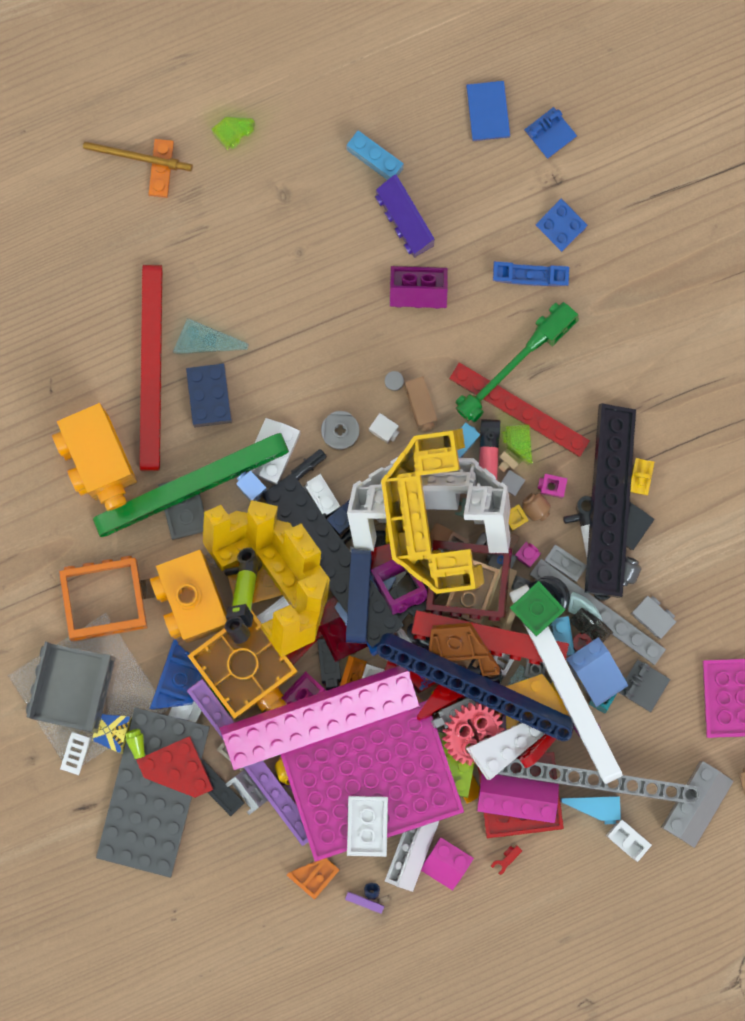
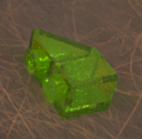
[211,117,255,150]

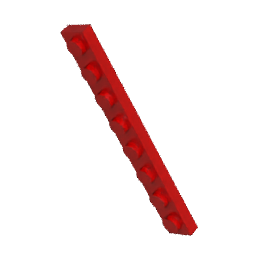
[449,362,590,457]

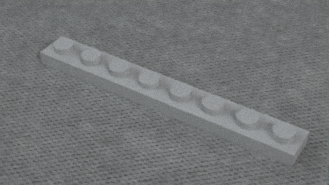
[529,559,666,665]

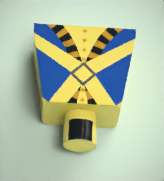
[91,714,132,754]

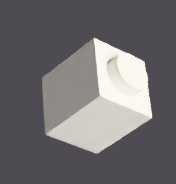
[369,413,399,444]

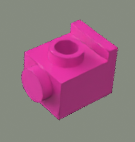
[537,474,568,499]
[515,542,541,568]

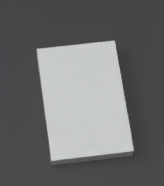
[347,796,388,857]

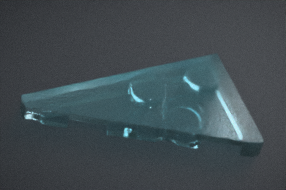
[173,318,249,354]

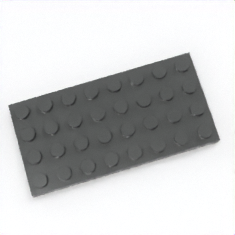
[96,707,210,878]

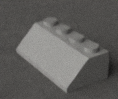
[661,761,734,848]

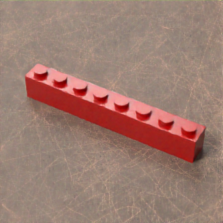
[411,610,569,665]

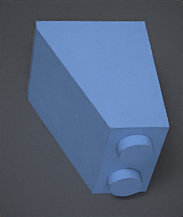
[566,638,628,707]

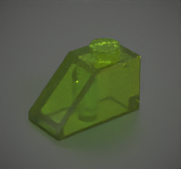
[502,425,532,465]

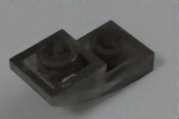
[569,608,614,643]

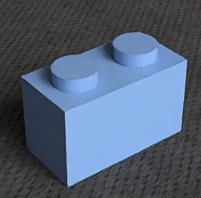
[236,471,267,501]

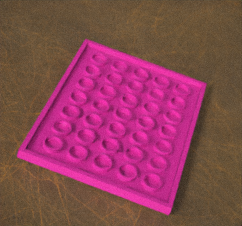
[280,701,464,862]

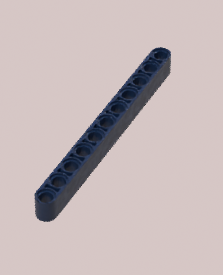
[377,633,574,741]

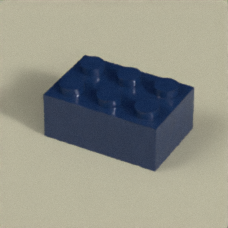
[186,363,232,428]

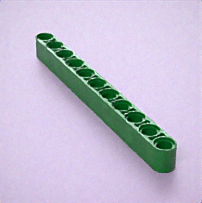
[93,433,289,537]

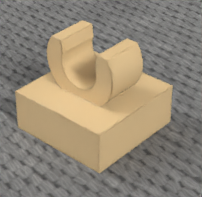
[499,448,522,472]

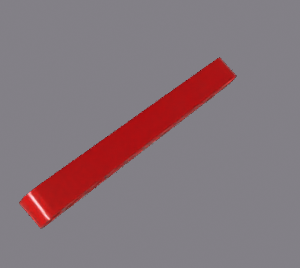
[140,265,163,471]

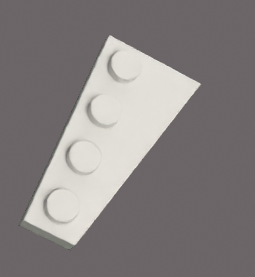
[466,723,545,780]

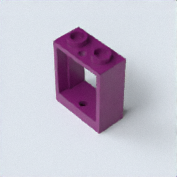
[371,560,427,615]

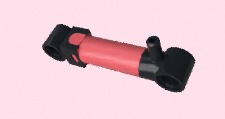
[479,419,501,480]

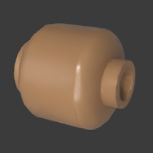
[522,493,551,521]

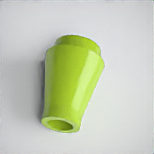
[125,729,146,759]

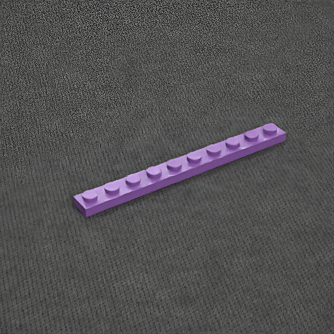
[187,679,308,846]

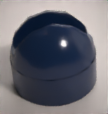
[364,883,380,900]

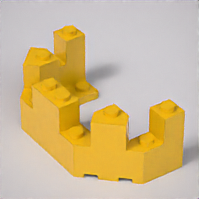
[381,428,484,594]
[203,500,330,657]

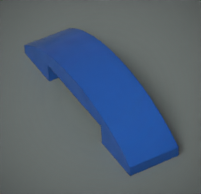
[493,261,569,286]

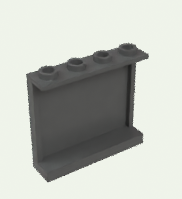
[26,641,116,733]

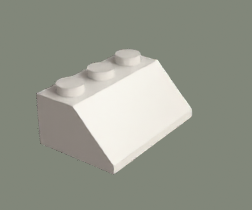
[247,418,301,484]

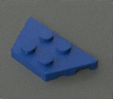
[150,639,202,709]

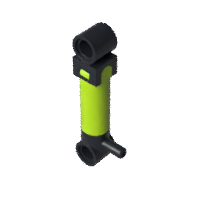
[224,548,262,644]

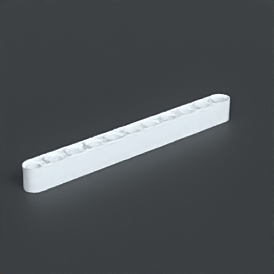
[509,584,623,785]

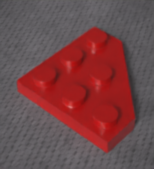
[136,736,214,798]

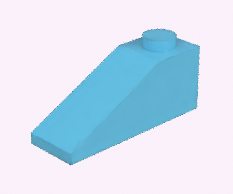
[560,796,621,824]

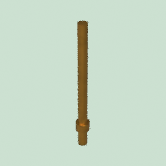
[83,142,193,172]

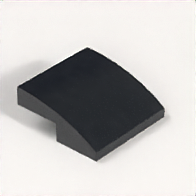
[626,502,655,550]

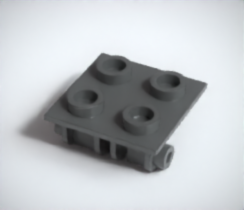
[618,659,671,712]

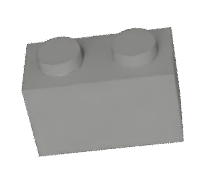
[631,596,676,639]

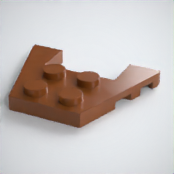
[426,622,501,680]

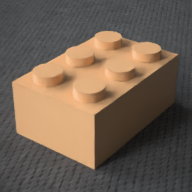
[444,560,500,624]

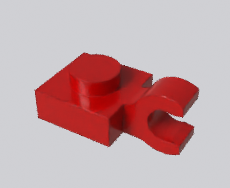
[491,845,522,875]

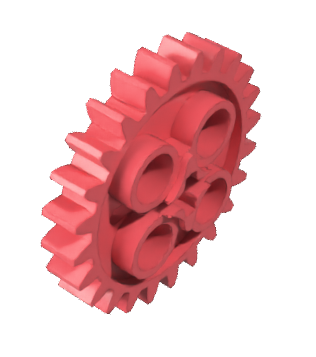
[442,702,504,766]

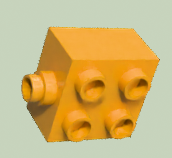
[52,403,137,511]
[150,550,227,643]
[188,610,298,719]

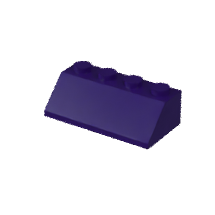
[375,174,435,258]

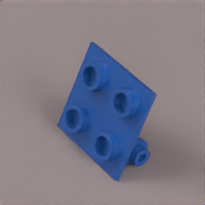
[524,107,577,159]
[536,198,588,252]

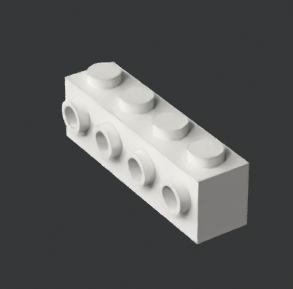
[385,821,439,892]

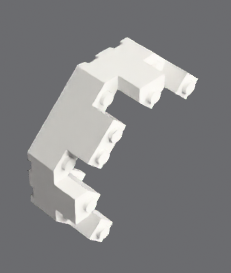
[347,457,511,553]

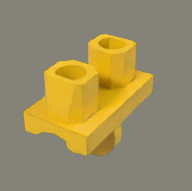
[630,458,655,496]

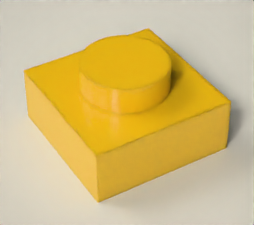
[508,504,529,531]

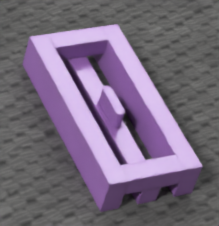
[345,891,384,914]

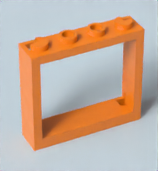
[59,556,148,642]

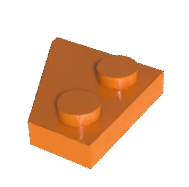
[286,858,340,900]

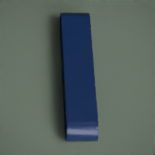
[346,549,371,644]

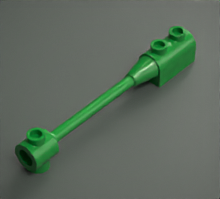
[455,302,579,422]

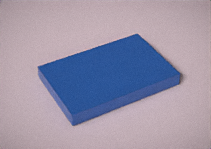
[466,81,510,141]

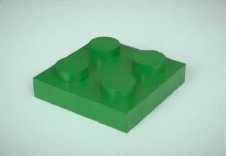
[510,581,565,637]

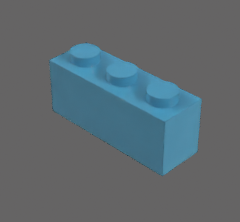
[347,131,404,180]

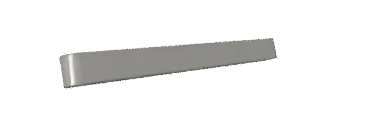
[498,759,700,804]

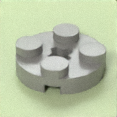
[321,411,359,450]

